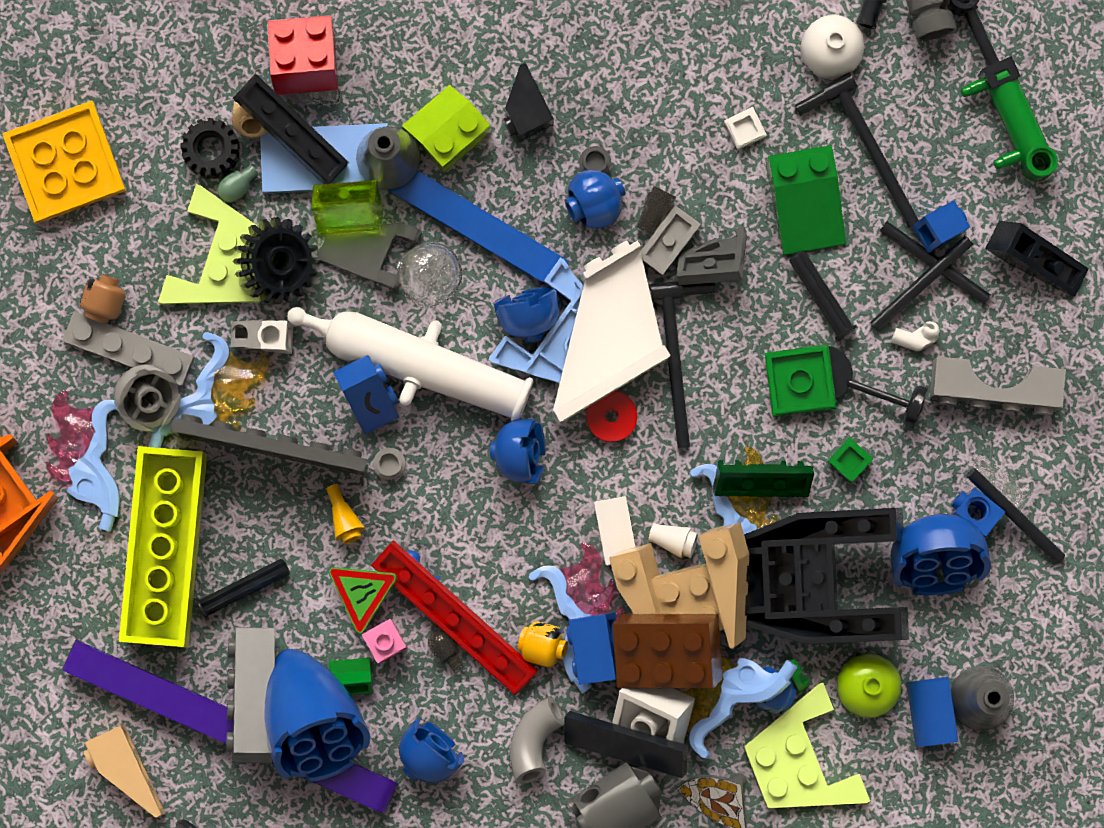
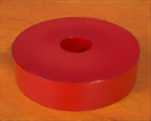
[586,391,637,443]

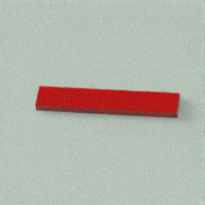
[370,540,538,695]

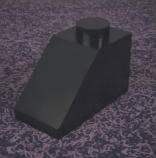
[503,63,554,141]

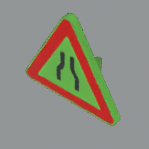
[329,567,397,633]

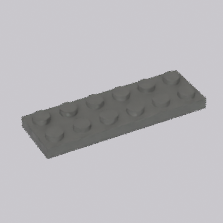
[170,414,367,476]

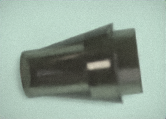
[636,186,676,235]

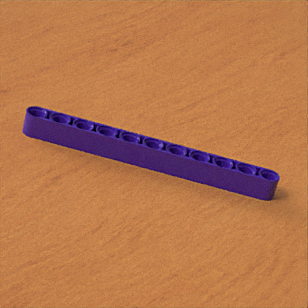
[62,640,398,814]

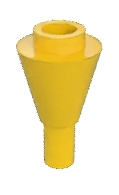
[326,484,366,544]

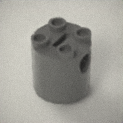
[566,762,662,828]

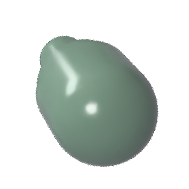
[217,164,259,203]

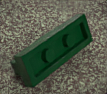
[712,460,815,497]

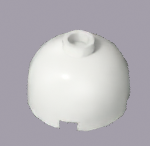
[800,14,865,80]

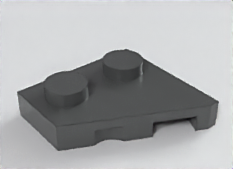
[676,227,747,285]

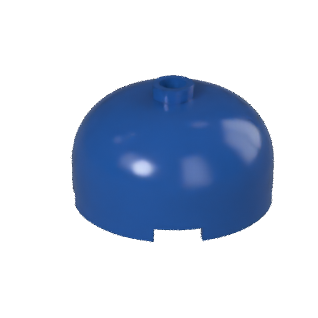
[890,514,991,596]

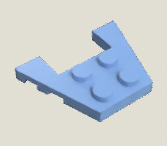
[488,257,583,383]

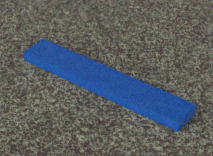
[388,171,569,287]

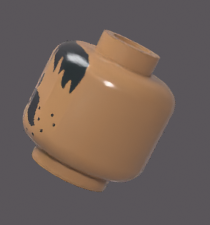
[79,274,126,324]

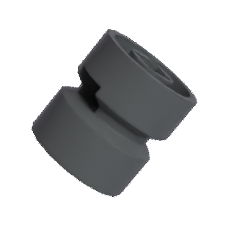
[906,0,957,41]

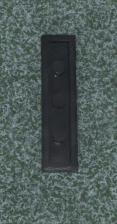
[233,73,349,187]
[564,711,688,778]

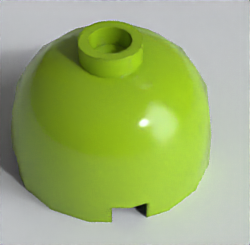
[836,653,902,718]

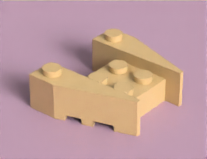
[609,522,749,648]

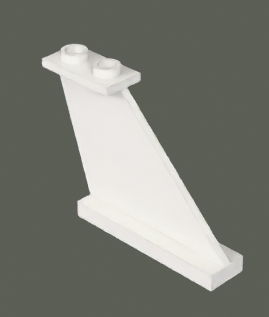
[551,240,671,425]

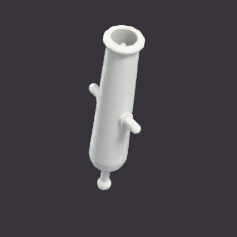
[287,307,533,421]

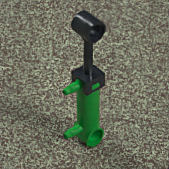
[947,0,1058,182]

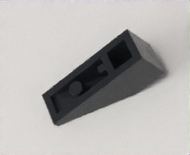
[985,220,1089,297]

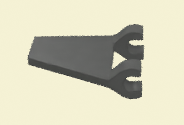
[317,223,422,292]

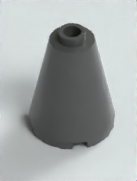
[356,126,420,189]
[951,666,1014,731]

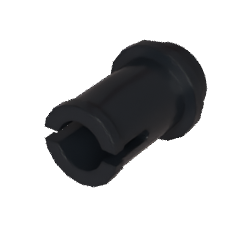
[856,0,887,29]

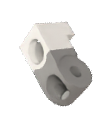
[230,321,294,354]

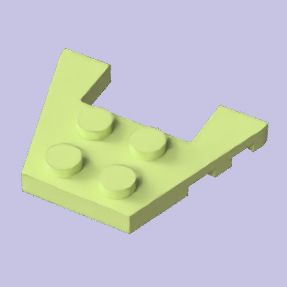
[158,184,276,305]
[743,682,870,808]

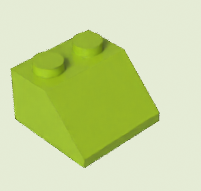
[402,84,491,173]

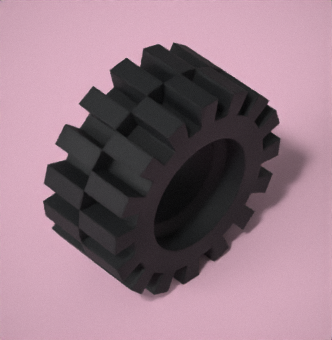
[180,118,240,179]

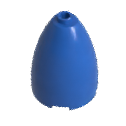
[264,649,370,782]

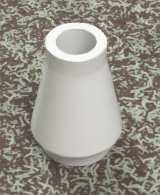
[648,523,698,558]

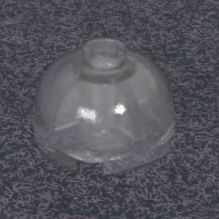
[396,242,463,308]

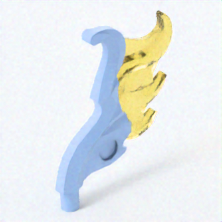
[148,332,269,448]
[689,446,778,534]
[682,656,798,759]

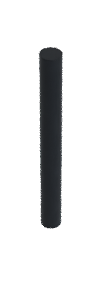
[880,221,991,305]
[870,236,974,332]
[966,468,1065,564]

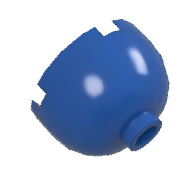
[493,287,559,342]
[490,419,545,484]
[398,719,464,783]

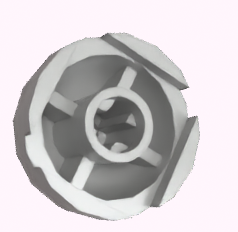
[113,364,181,431]

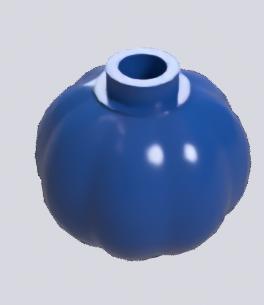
[564,170,626,229]

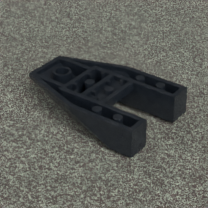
[705,508,909,644]

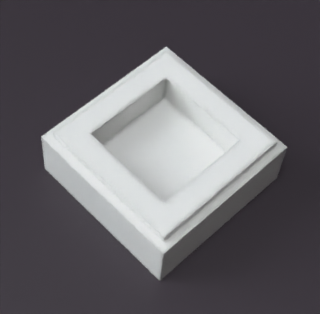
[724,107,767,150]

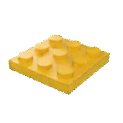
[2,100,127,224]

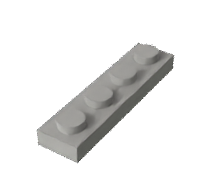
[62,311,195,387]

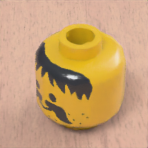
[518,621,568,668]

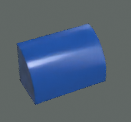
[906,677,958,747]

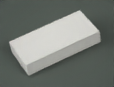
[594,496,635,565]

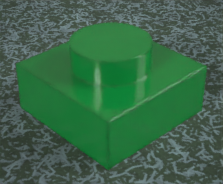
[827,437,873,484]

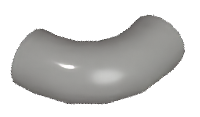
[509,697,564,784]

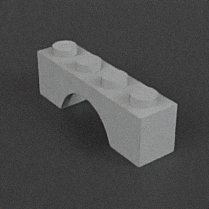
[930,356,1066,415]

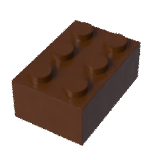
[613,614,722,688]

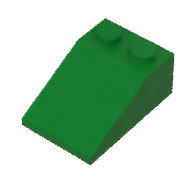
[766,145,846,256]

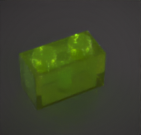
[311,180,383,235]

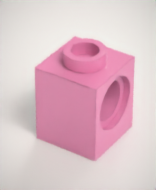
[362,619,408,664]

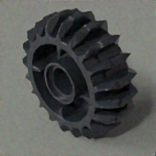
[232,217,320,304]

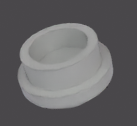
[373,448,406,480]

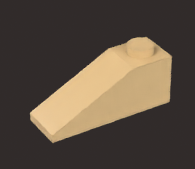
[84,725,166,818]

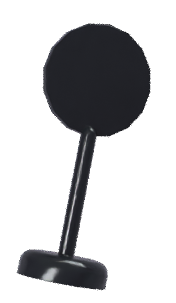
[829,346,929,430]

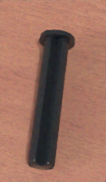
[789,251,858,341]
[195,559,290,621]

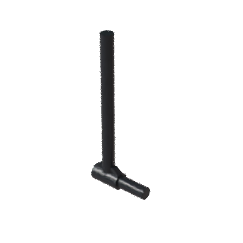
[795,72,919,228]
[649,281,715,448]

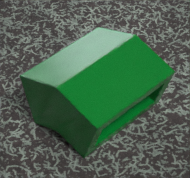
[329,657,373,696]

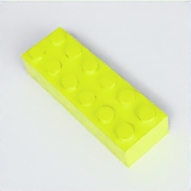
[119,446,207,648]

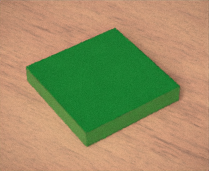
[765,344,837,417]

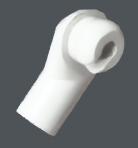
[891,321,940,351]

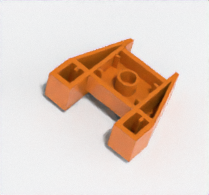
[0,434,58,573]

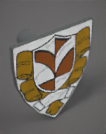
[677,773,747,828]

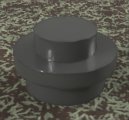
[579,146,611,174]

